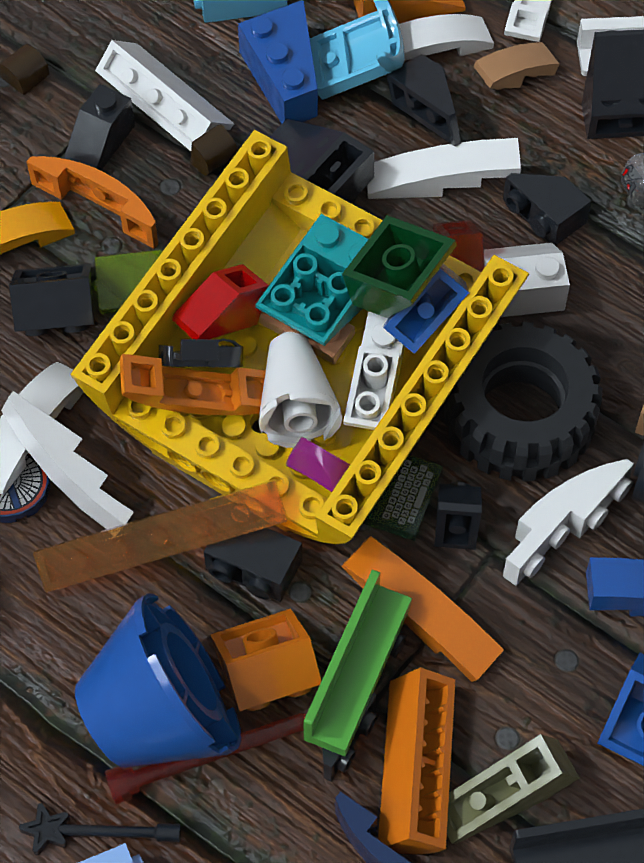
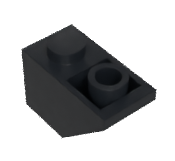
[503,173,591,246]
[204,527,302,602]

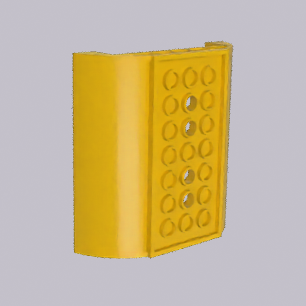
[70,130,529,544]

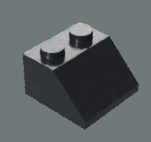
[9,263,95,336]

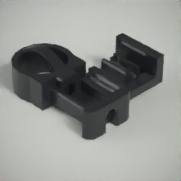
[158,338,243,367]

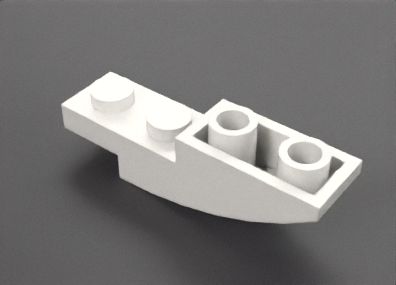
[343,311,405,430]
[503,459,634,586]

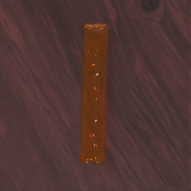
[33,479,288,593]

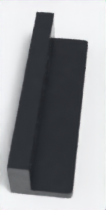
[509,809,644,863]

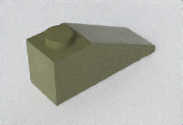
[447,734,580,844]

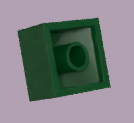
[342,215,457,318]

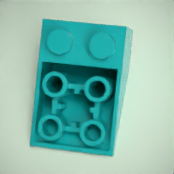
[255,214,368,346]

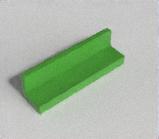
[303,569,412,757]

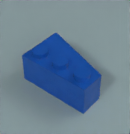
[238,0,318,123]

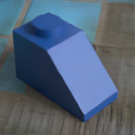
[383,263,469,354]

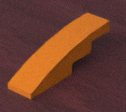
[341,536,504,682]

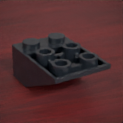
[581,29,644,139]
[270,119,374,203]

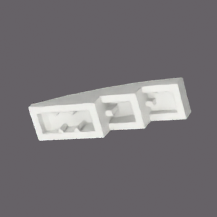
[367,138,521,199]
[1,391,134,536]

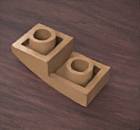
[474,42,560,90]

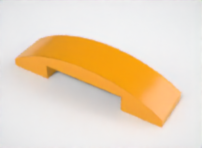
[0,202,75,254]

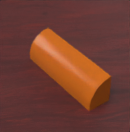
[378,667,455,854]

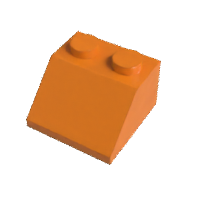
[210,609,322,712]

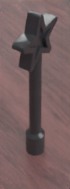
[19,803,181,855]

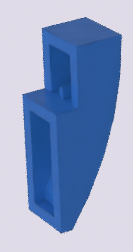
[586,557,644,617]

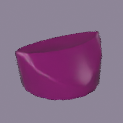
[286,437,350,492]

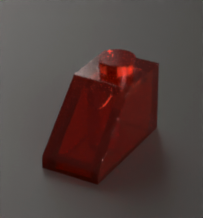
[433,220,485,272]

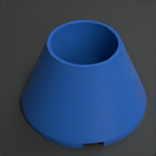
[75,593,241,768]

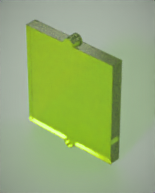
[93,250,162,314]

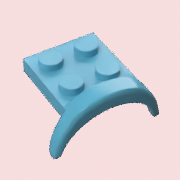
[310,0,405,100]

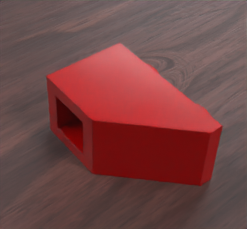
[172,264,269,339]

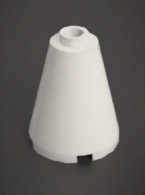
[259,332,342,448]

